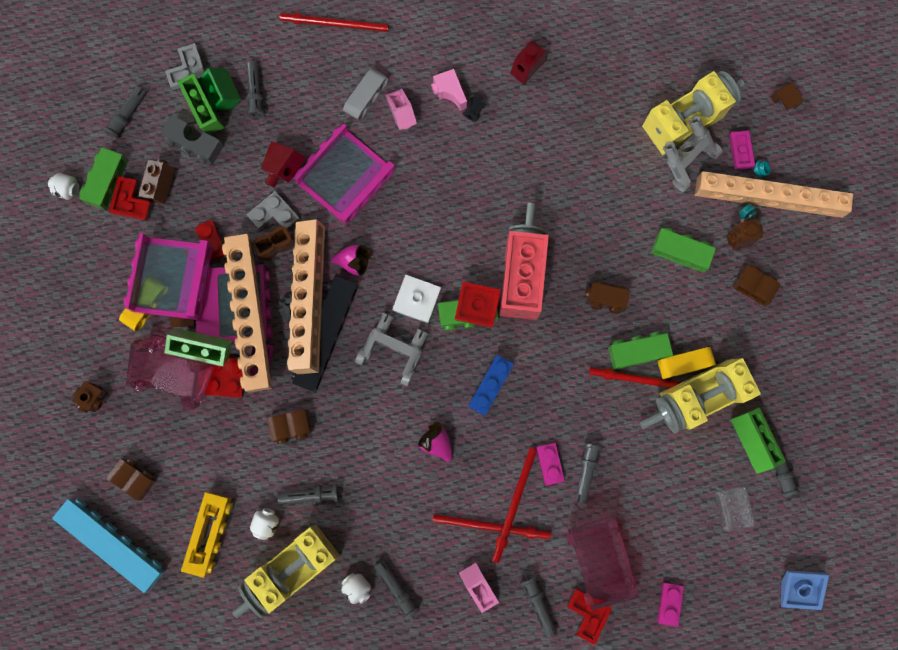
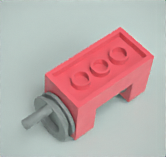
[499,203,549,320]

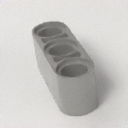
[343,68,388,121]

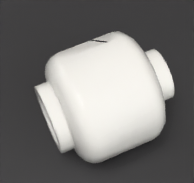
[48,173,79,200]
[250,508,279,540]
[341,573,371,604]

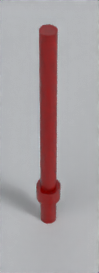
[279,13,388,32]
[589,367,681,388]
[491,448,537,564]
[433,514,551,540]

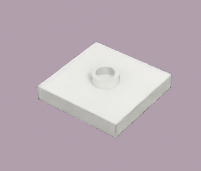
[392,275,441,323]

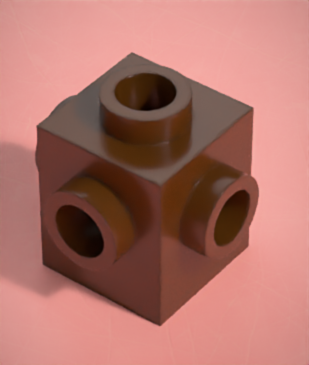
[72,381,108,413]

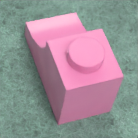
[431,69,467,111]
[385,89,417,130]
[459,563,499,613]

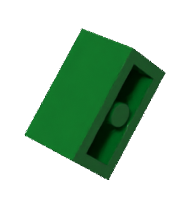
[199,68,241,110]

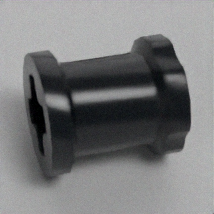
[463,97,486,122]

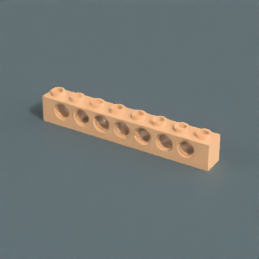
[695,171,853,218]
[287,219,325,374]
[222,234,272,393]

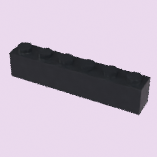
[291,276,358,393]

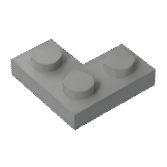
[165,43,205,90]
[246,191,300,230]

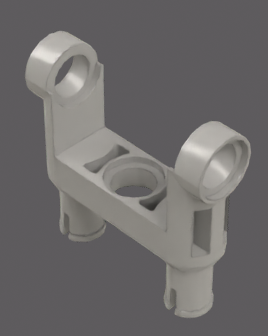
[663,116,723,192]
[355,313,428,387]

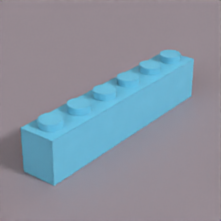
[52,498,165,593]

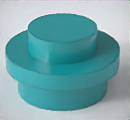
[754,160,770,179]
[739,204,757,220]

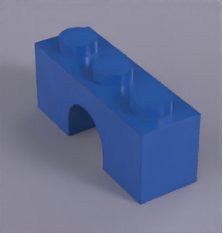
[468,355,514,417]

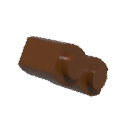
[251,226,295,261]
[733,265,781,306]
[267,410,312,445]
[106,457,156,501]

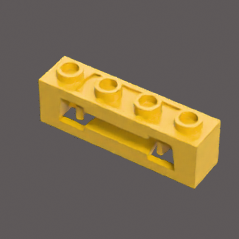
[181,492,233,578]

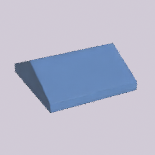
[781,570,829,610]

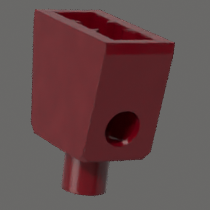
[510,40,546,85]
[261,141,306,189]

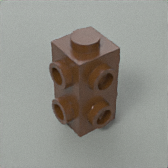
[138,159,175,204]
[727,218,763,250]
[584,281,630,314]

